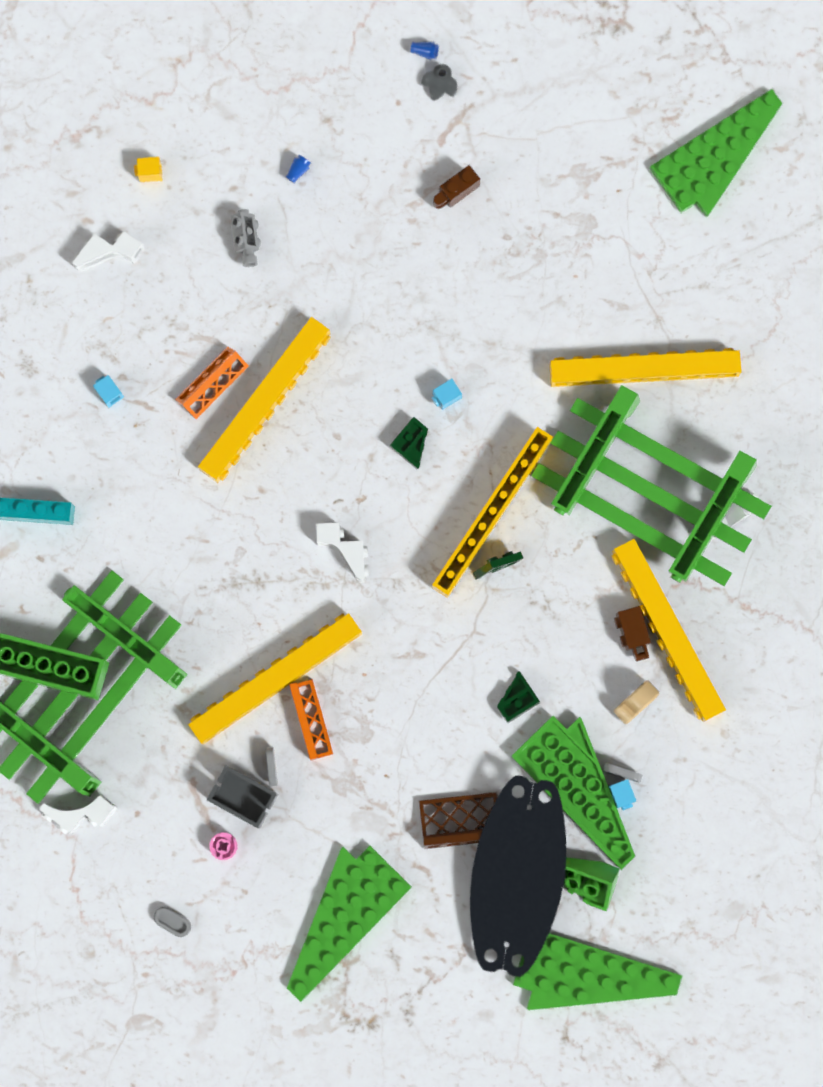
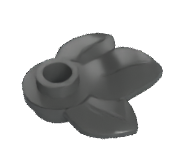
[421,64,457,101]

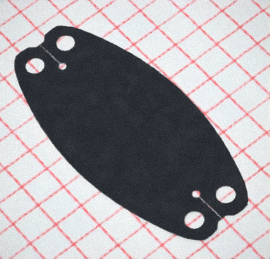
[470,776,566,977]

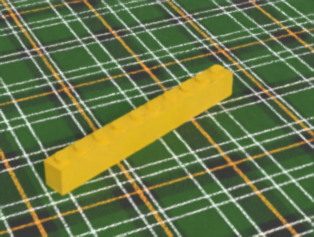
[198,316,331,483]
[549,348,742,387]
[432,427,553,598]
[611,539,726,722]
[188,613,362,744]

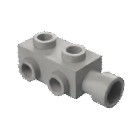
[231,209,261,267]

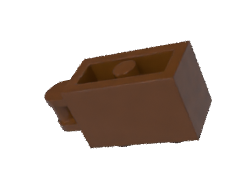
[433,165,481,209]
[614,606,651,662]

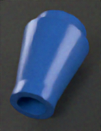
[410,42,439,60]
[286,155,311,184]

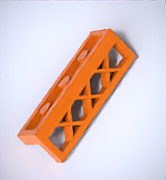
[175,346,249,419]
[289,679,333,761]

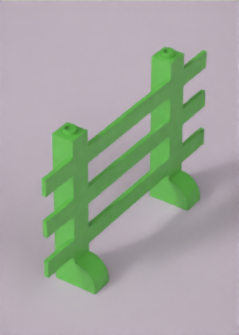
[531,385,772,587]
[0,570,188,804]

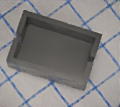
[207,765,279,829]

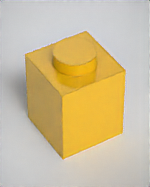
[134,157,163,182]

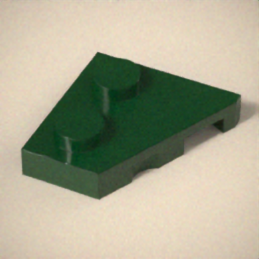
[389,417,428,469]
[473,551,524,580]
[497,671,540,724]

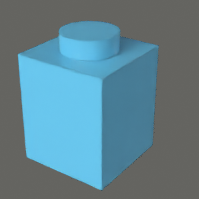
[93,375,124,408]
[432,379,462,410]
[608,779,636,811]

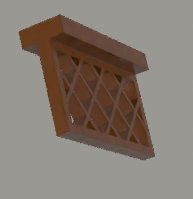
[419,792,497,849]

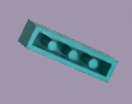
[0,498,75,525]

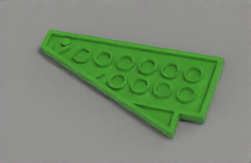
[650,89,783,217]
[511,716,635,870]
[287,846,412,1002]
[513,933,682,1010]

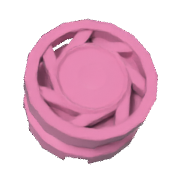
[210,833,237,860]

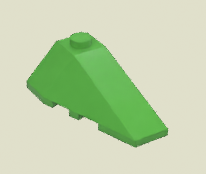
[564,857,620,912]

